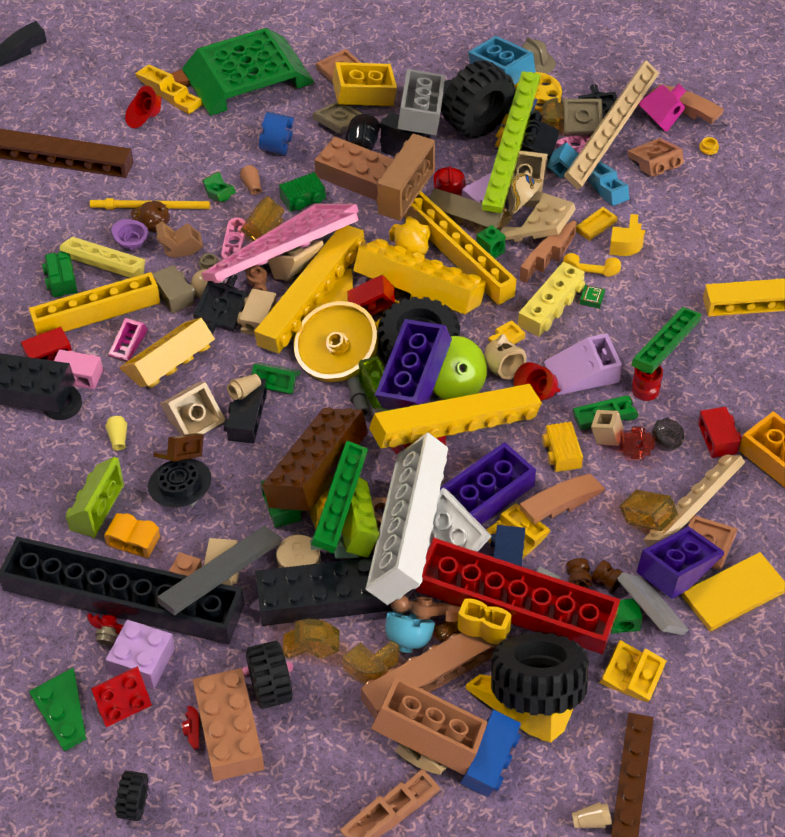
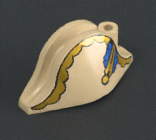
[507,170,543,215]

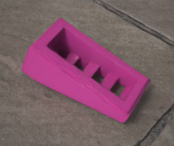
[108,318,148,361]

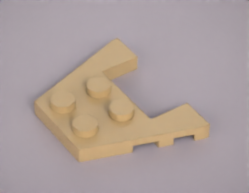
[500,191,576,242]

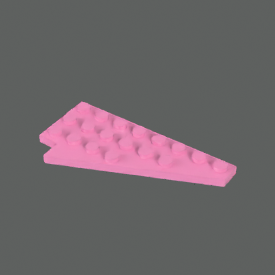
[201,204,359,283]

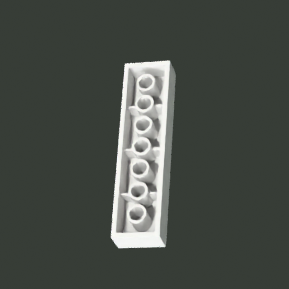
[366,432,448,605]

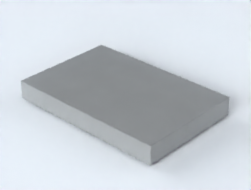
[617,572,689,635]

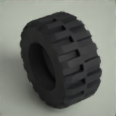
[441,60,515,138]
[378,297,460,365]
[491,632,589,716]

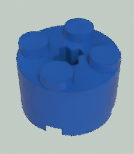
[259,112,294,156]

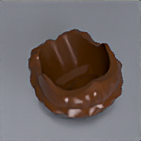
[131,201,170,233]

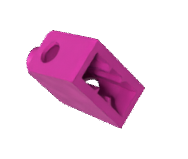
[639,83,687,132]

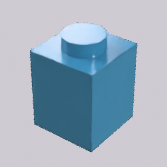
[547,142,579,178]

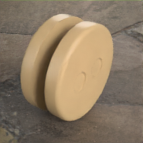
[276,535,321,568]

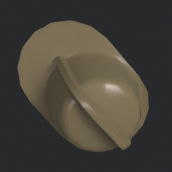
[522,37,555,73]

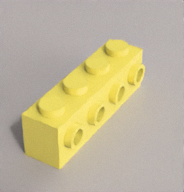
[518,262,585,337]

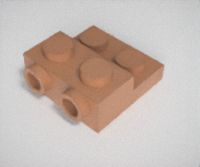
[628,138,684,176]

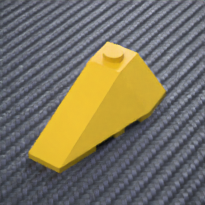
[466,674,573,743]

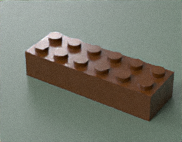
[262,407,368,511]

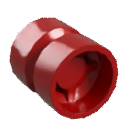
[632,365,663,401]

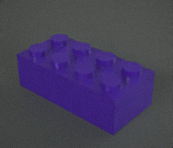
[375,319,452,410]
[440,442,536,525]

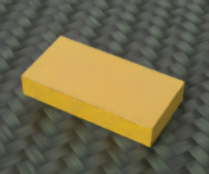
[576,207,618,241]

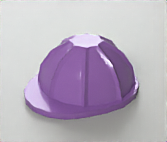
[112,219,148,251]

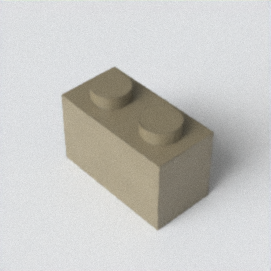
[152,265,196,314]

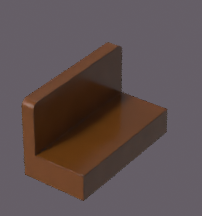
[153,433,204,461]

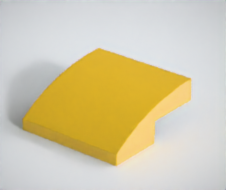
[486,503,550,558]
[599,640,667,702]

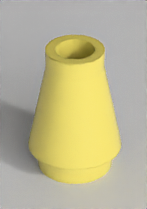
[105,416,128,451]

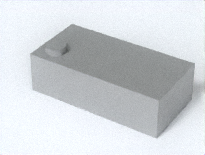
[397,69,445,135]

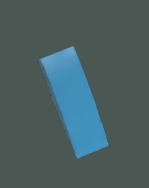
[587,161,629,206]

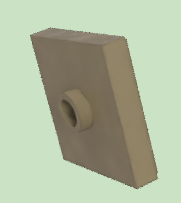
[563,99,603,136]
[312,102,363,134]

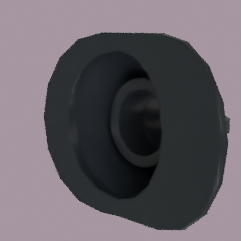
[346,114,380,151]

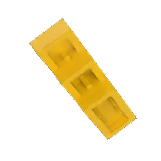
[135,64,203,114]

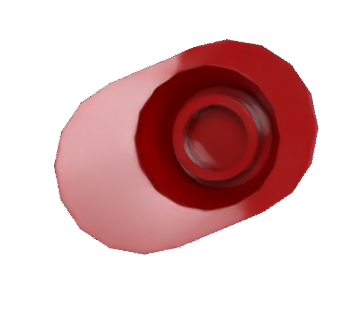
[125,85,162,128]
[433,166,466,196]
[513,362,560,401]

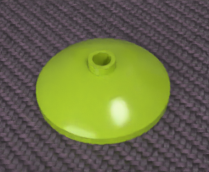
[433,336,487,400]

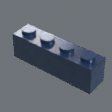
[489,525,525,567]

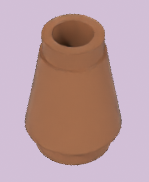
[240,165,262,195]

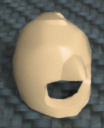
[484,334,527,380]

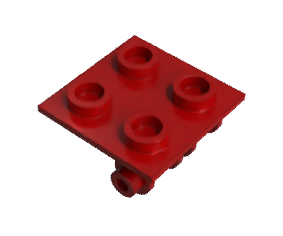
[91,666,152,727]

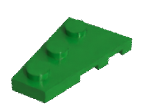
[29,667,87,752]

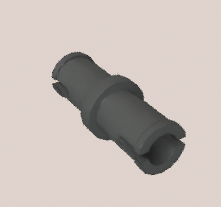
[347,377,370,418]

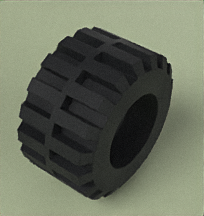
[246,640,293,709]

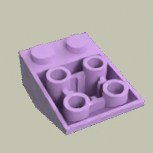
[544,333,622,395]

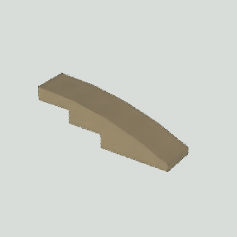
[429,188,504,228]

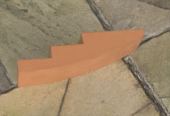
[648,84,724,124]
[520,221,577,283]
[520,474,605,524]
[340,769,441,837]

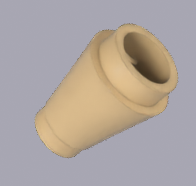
[227,374,261,400]
[572,802,612,828]

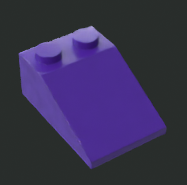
[636,526,724,599]

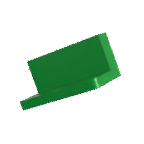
[252,362,301,394]

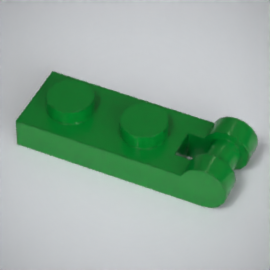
[572,396,639,430]

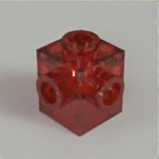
[620,426,655,459]

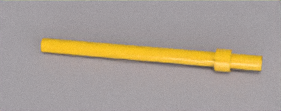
[90,198,210,210]

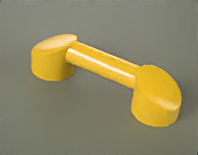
[563,253,621,277]

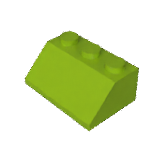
[66,457,124,538]

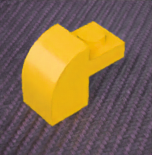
[609,214,645,256]

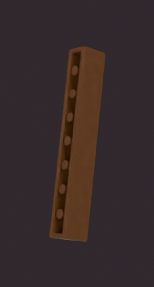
[0,128,134,178]

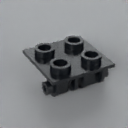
[522,110,560,158]

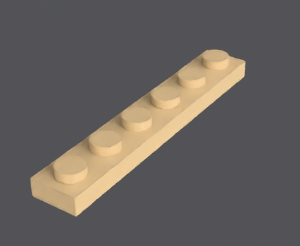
[643,455,745,547]

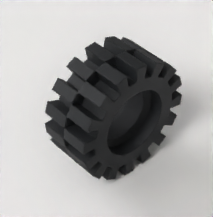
[115,770,149,821]

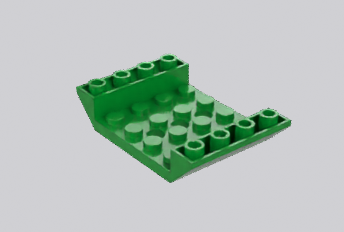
[182,28,314,116]

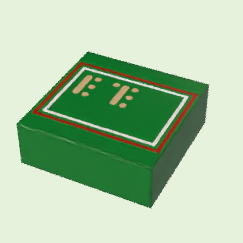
[580,285,605,309]

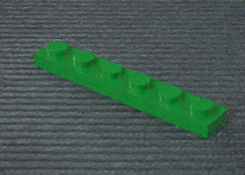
[631,307,702,374]
[311,441,368,553]

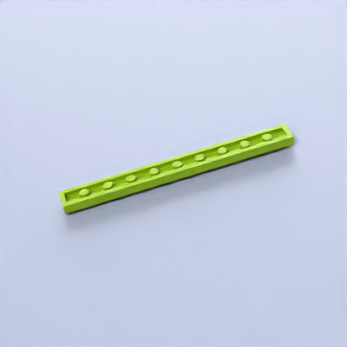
[482,71,541,213]

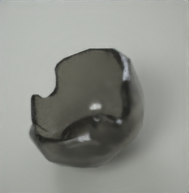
[650,417,685,451]

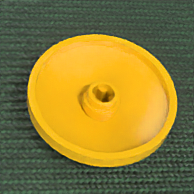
[294,301,379,382]

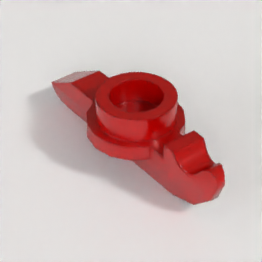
[87,613,123,634]
[182,706,199,750]

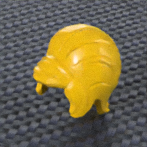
[389,216,431,255]

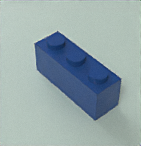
[460,709,521,797]

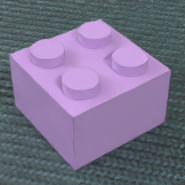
[106,620,175,689]

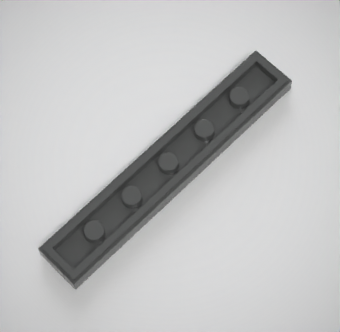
[157,525,281,615]

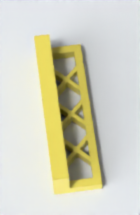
[60,237,145,278]

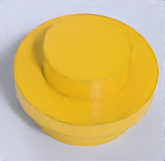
[699,137,719,155]

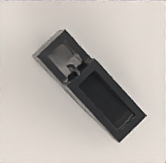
[0,21,47,67]

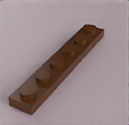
[611,712,654,837]

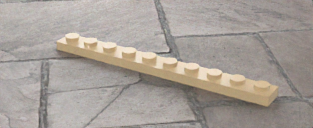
[564,60,659,190]

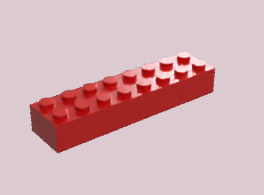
[416,538,621,655]

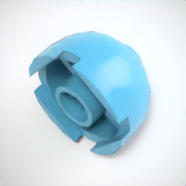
[385,612,435,653]

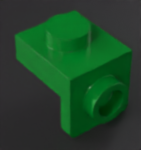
[202,172,236,202]

